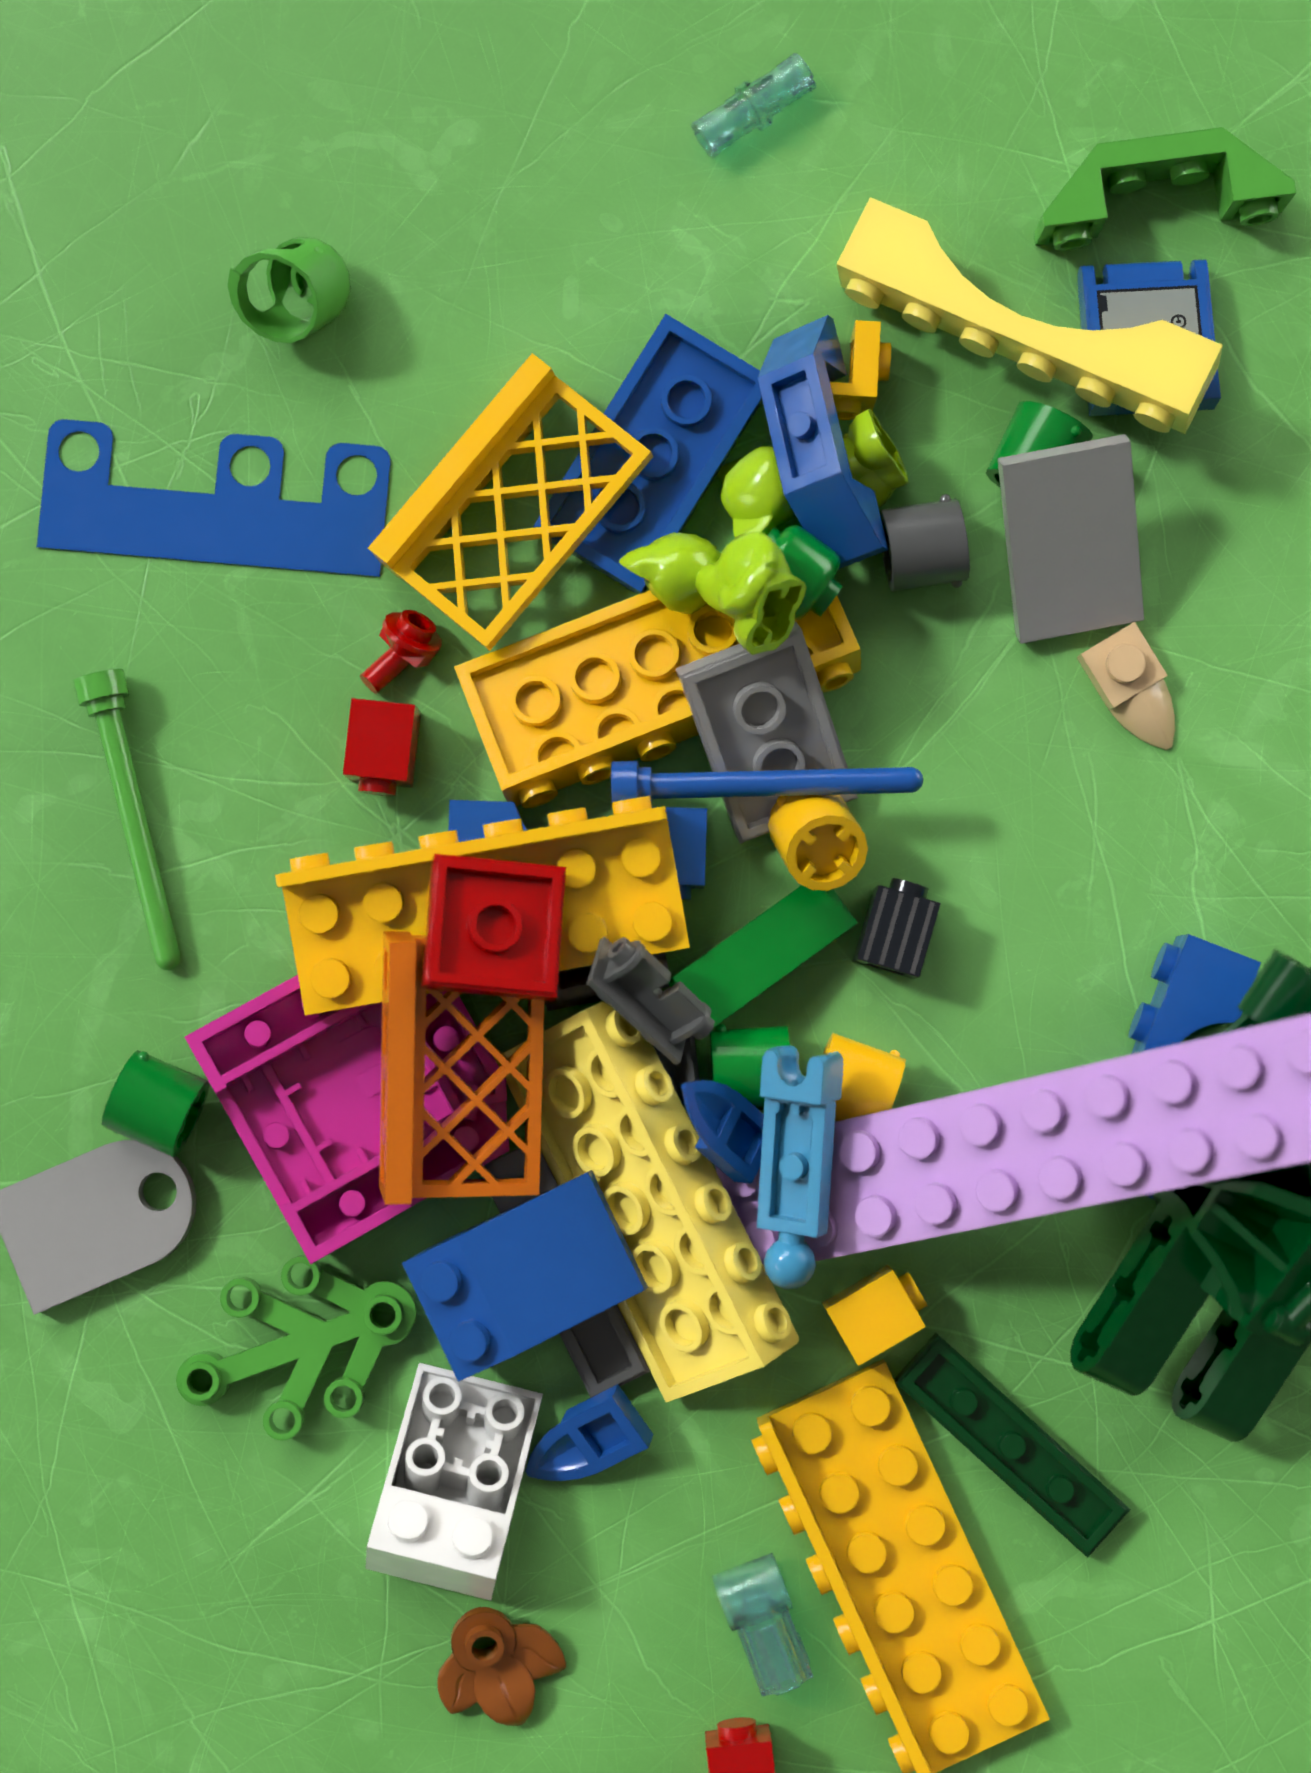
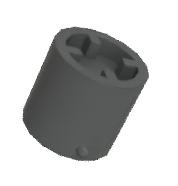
[880,494,970,592]

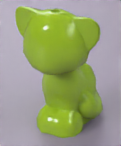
[718,408,909,538]
[619,532,806,655]

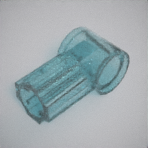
[712,1552,814,1697]

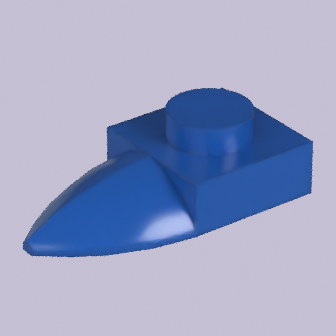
[681,1080,764,1184]
[525,1384,654,1481]

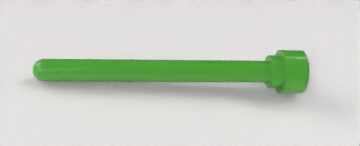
[73,669,181,970]

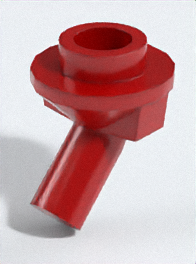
[360,610,442,694]

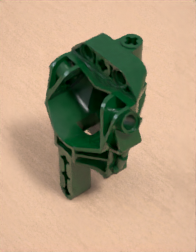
[1070,949,1311,1442]

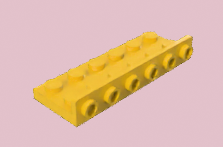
[454,590,861,808]
[275,796,690,1016]
[751,1359,1050,1773]

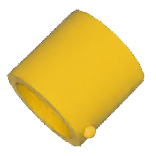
[768,795,868,891]
[822,1033,906,1121]

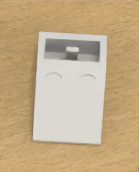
[366,1363,543,1601]

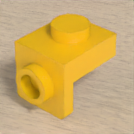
[830,320,891,420]

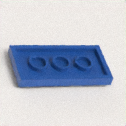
[533,314,762,594]

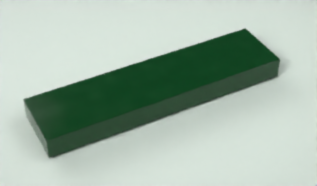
[894,1332,1131,1558]

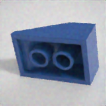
[402,1170,648,1382]

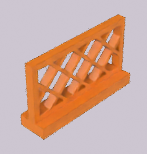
[379,931,544,1205]

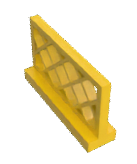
[368,353,653,651]

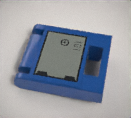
[1077,259,1221,416]

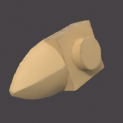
[1077,622,1175,750]

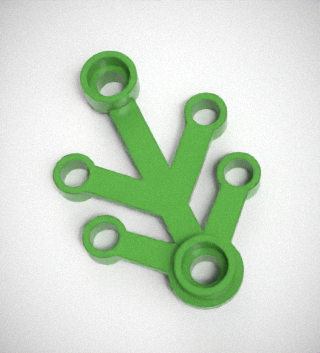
[176,1255,417,1441]

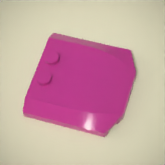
[184,975,510,1264]

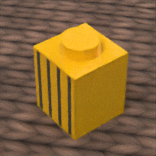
[822,1264,928,1366]

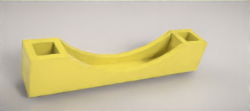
[837,197,1223,434]

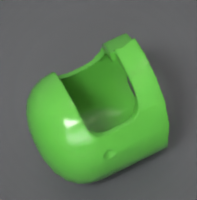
[227,237,351,343]

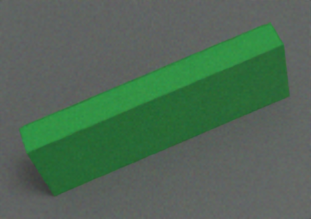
[668,885,858,1027]

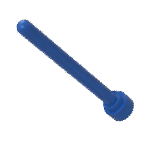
[611,761,923,804]

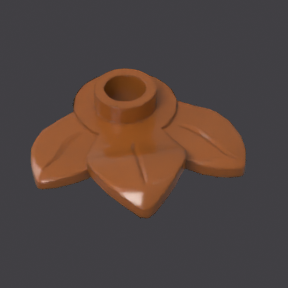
[437,1607,566,1726]

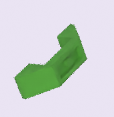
[1034,127,1297,250]

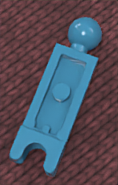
[757,1045,844,1289]

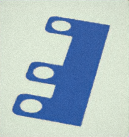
[37,419,390,577]

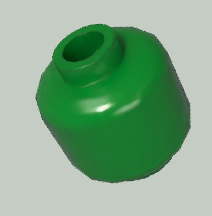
[768,525,843,621]

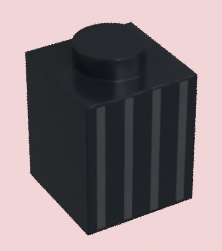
[853,878,941,979]

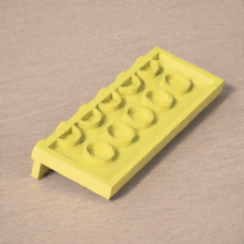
[494,1001,799,1403]

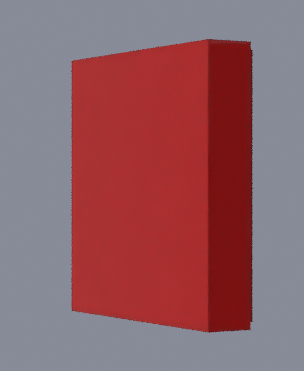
[421,853,566,1001]

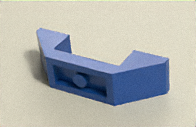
[757,315,888,569]

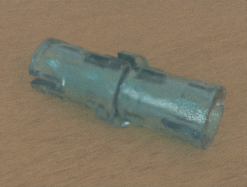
[691,53,816,158]

